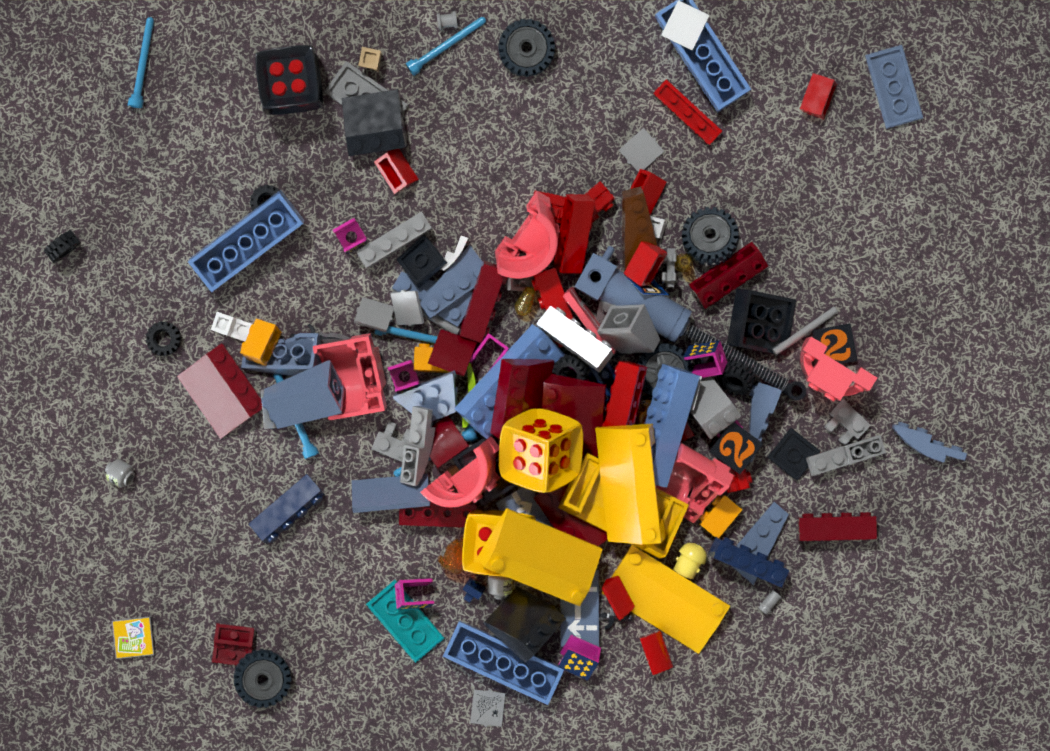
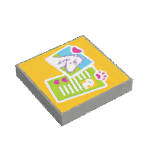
[112,616,155,659]

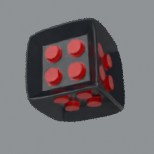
[255,45,324,115]

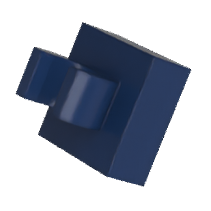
[462,577,486,603]

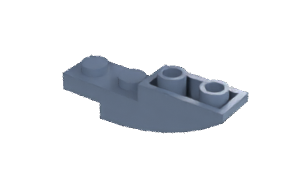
[892,422,967,463]

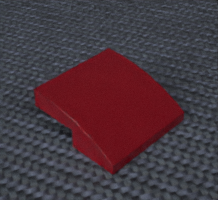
[428,329,477,376]
[430,415,469,468]
[212,623,255,665]

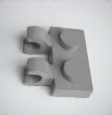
[662,248,677,288]
[824,399,871,445]
[371,421,410,462]

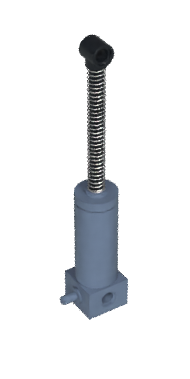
[574,246,807,400]

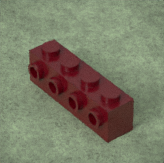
[688,242,768,309]
[459,260,507,343]
[399,501,477,528]
[797,512,877,541]

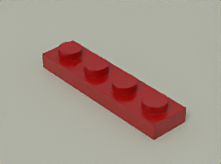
[653,79,722,145]

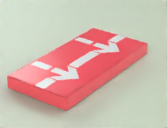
[563,287,616,354]

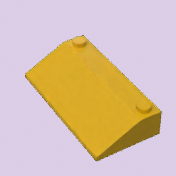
[595,424,665,544]
[558,453,689,559]
[478,508,602,606]
[601,545,730,654]

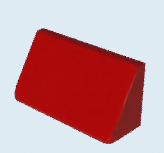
[602,575,635,620]

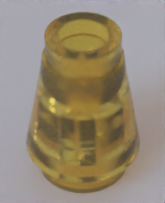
[675,253,693,273]
[514,287,535,316]

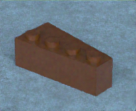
[622,186,657,272]

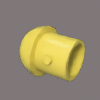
[673,543,707,579]

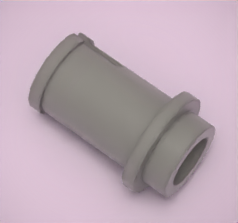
[758,590,782,615]

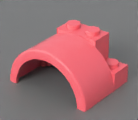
[495,191,560,279]
[313,333,387,420]
[800,337,877,402]
[420,436,500,508]
[656,443,734,523]

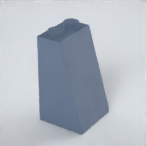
[261,360,345,429]

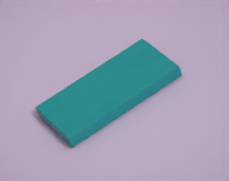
[366,579,445,663]

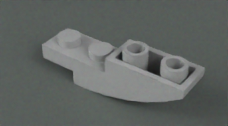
[400,406,435,486]
[806,435,886,476]

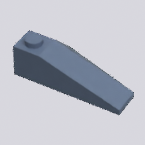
[241,333,322,376]
[749,382,782,462]

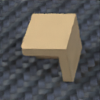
[358,47,382,72]

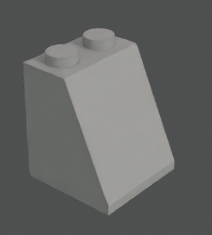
[597,304,660,354]
[689,376,741,439]

